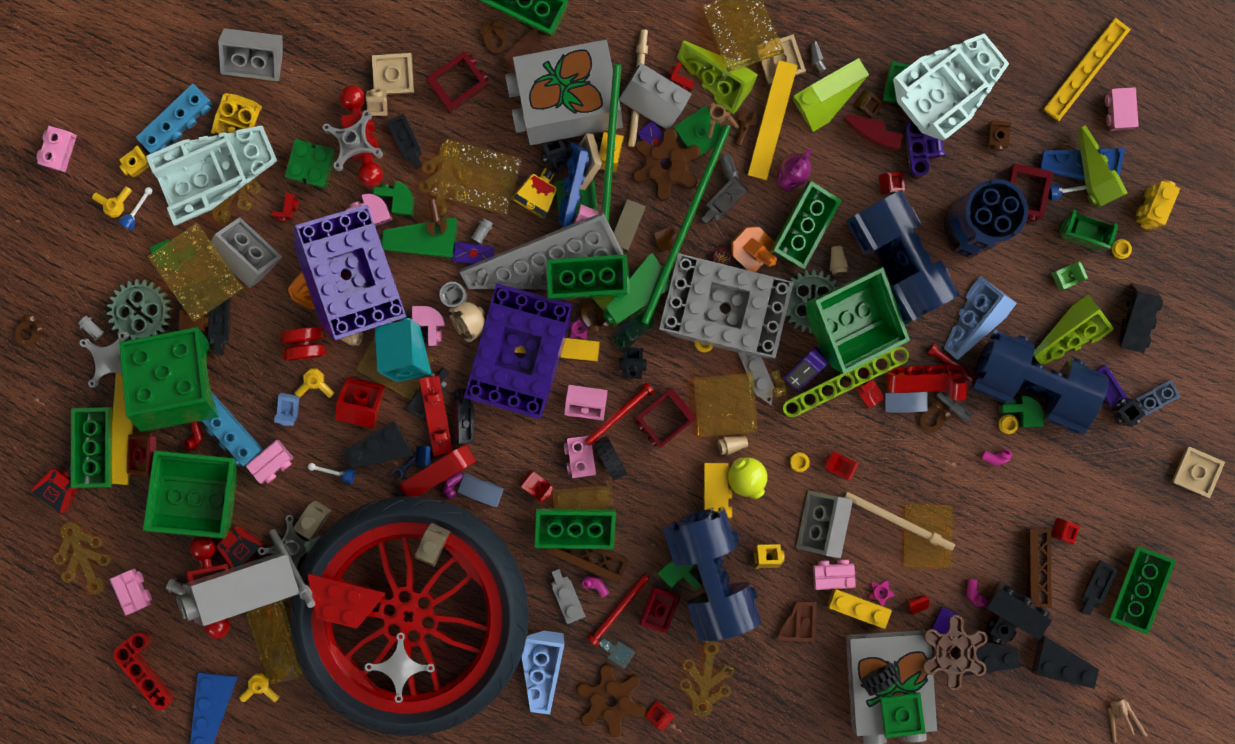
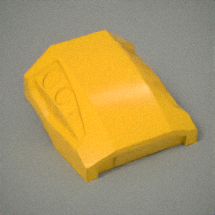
[211,93,262,134]

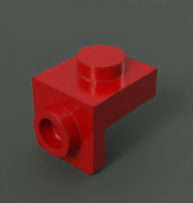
[668,62,695,93]
[271,193,299,222]
[824,451,859,481]
[519,469,554,503]

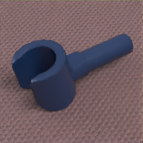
[392,456,417,480]

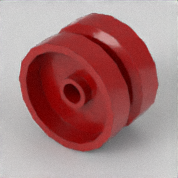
[280,327,327,361]

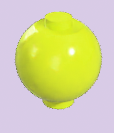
[728,457,767,499]

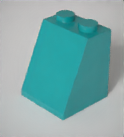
[375,318,431,383]

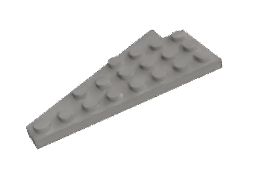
[460,212,624,289]

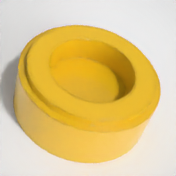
[789,452,810,472]

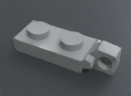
[551,568,586,624]

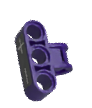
[904,120,946,179]
[783,347,828,392]

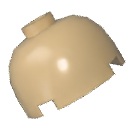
[449,302,486,342]

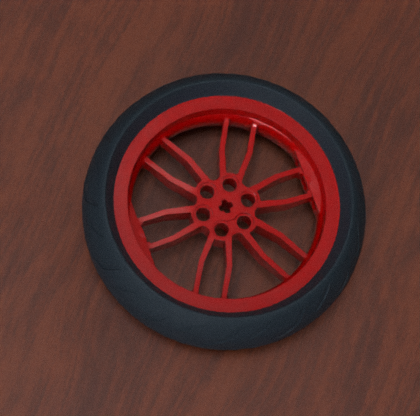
[290,496,529,736]

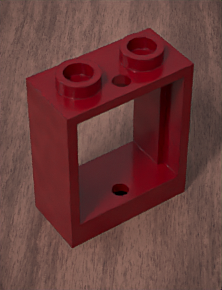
[426,51,489,114]
[1007,163,1053,222]
[635,387,697,448]

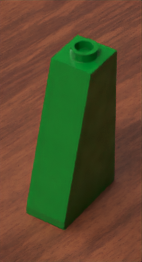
[379,218,458,259]
[603,253,671,327]

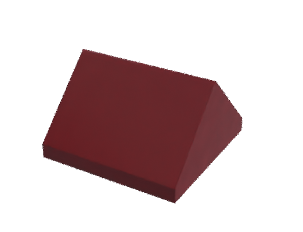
[638,585,681,633]

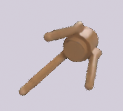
[708,103,739,137]
[1107,698,1147,743]

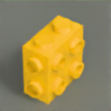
[1136,180,1180,230]

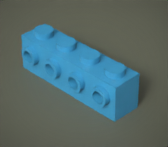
[136,84,213,154]
[199,392,264,467]

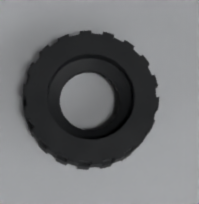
[594,436,627,481]

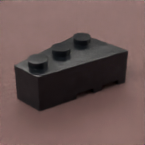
[1117,283,1163,353]
[342,421,416,468]
[986,580,1052,640]
[1031,635,1099,689]
[953,641,1020,676]

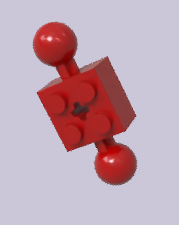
[340,85,383,187]
[185,536,230,639]

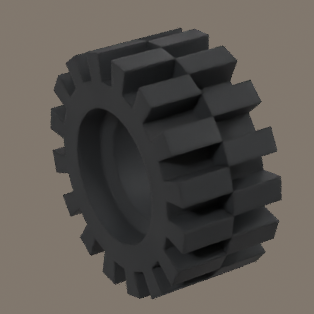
[861,663,901,696]

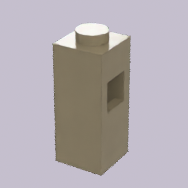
[614,199,646,252]

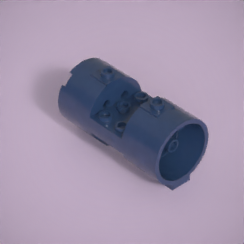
[944,179,1028,258]
[846,190,960,325]
[970,330,1109,435]
[663,507,761,642]

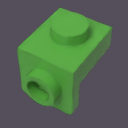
[1051,261,1088,291]

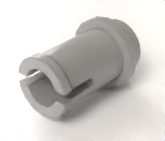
[471,218,493,244]
[78,316,104,341]
[166,578,185,595]

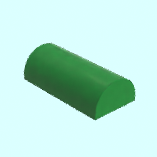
[480,0,569,37]
[770,181,842,269]
[547,254,630,300]
[71,407,112,488]
[534,508,616,549]
[1109,546,1176,635]

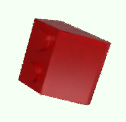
[335,377,385,429]

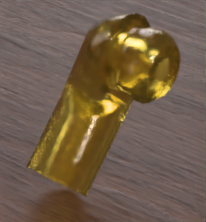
[769,369,787,398]

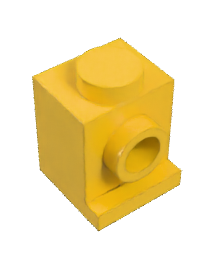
[119,145,150,178]
[753,544,785,569]

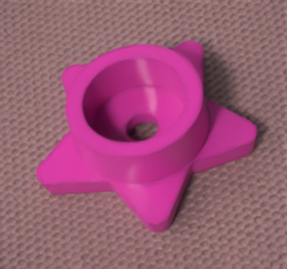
[569,316,588,340]
[869,581,894,606]

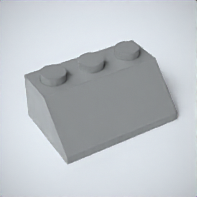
[218,28,283,81]
[619,63,691,129]
[207,217,282,288]
[796,490,853,558]

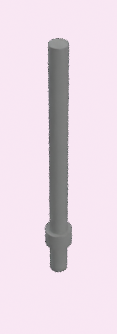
[269,529,315,608]

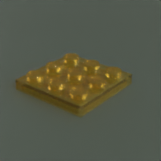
[693,373,758,437]

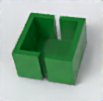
[285,139,337,190]

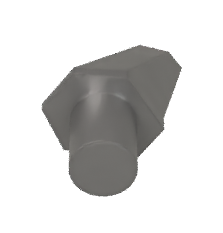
[810,41,826,72]

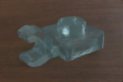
[600,637,635,669]

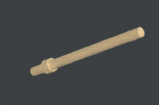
[628,29,648,147]
[845,492,956,551]

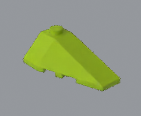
[677,41,758,114]
[792,58,869,132]
[1077,125,1128,209]
[1033,294,1114,366]

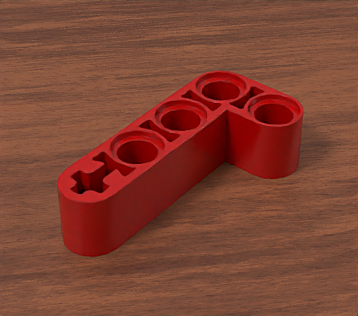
[887,365,968,401]
[398,444,477,497]
[113,631,173,710]

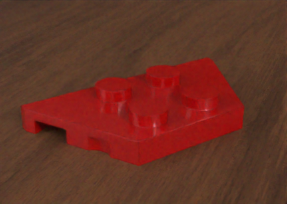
[308,574,386,629]

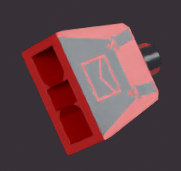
[30,463,79,513]
[216,526,265,568]

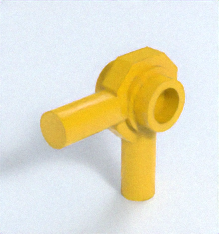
[92,186,132,218]
[294,368,335,398]
[239,673,280,703]

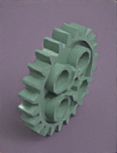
[785,270,840,334]
[107,279,173,341]

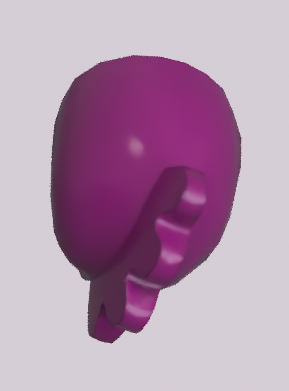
[776,148,813,191]

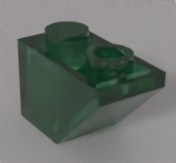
[611,308,656,352]

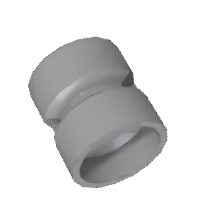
[439,282,467,308]

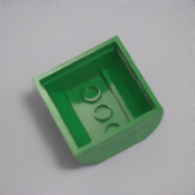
[806,267,910,374]
[143,451,237,539]

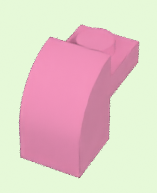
[346,194,393,227]
[412,306,446,347]

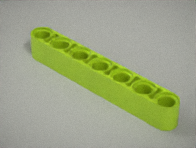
[783,346,909,417]

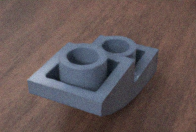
[1136,379,1181,416]
[885,391,928,413]
[458,474,504,507]

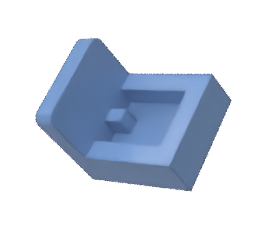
[274,393,300,426]

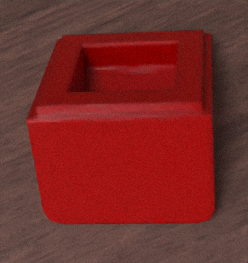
[879,172,905,194]
[1051,518,1080,544]
[906,594,930,615]
[644,701,675,731]

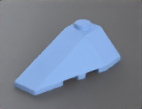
[944,276,1017,360]
[521,631,564,715]

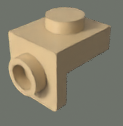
[366,89,388,116]

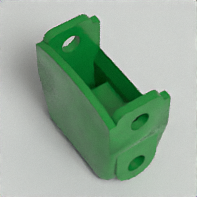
[1059,210,1118,250]

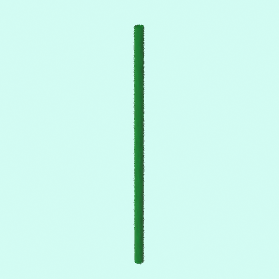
[601,63,621,223]
[641,124,731,325]

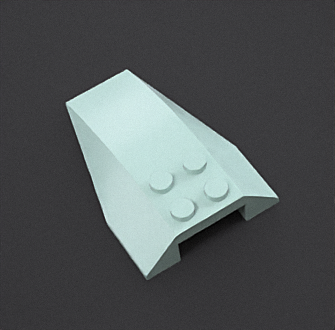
[893,33,1009,141]
[146,126,277,226]

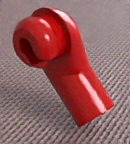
[183,422,203,450]

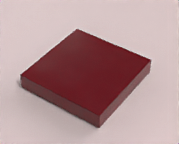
[127,434,156,476]

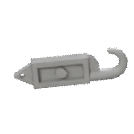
[738,353,775,405]

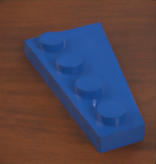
[558,142,589,228]
[1040,148,1125,181]
[190,672,239,744]

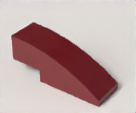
[844,114,903,152]

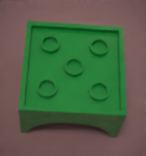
[119,327,219,432]

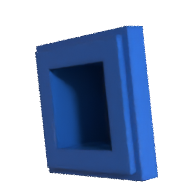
[416,446,432,466]

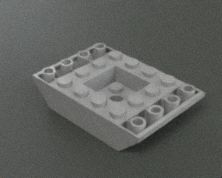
[659,253,794,359]

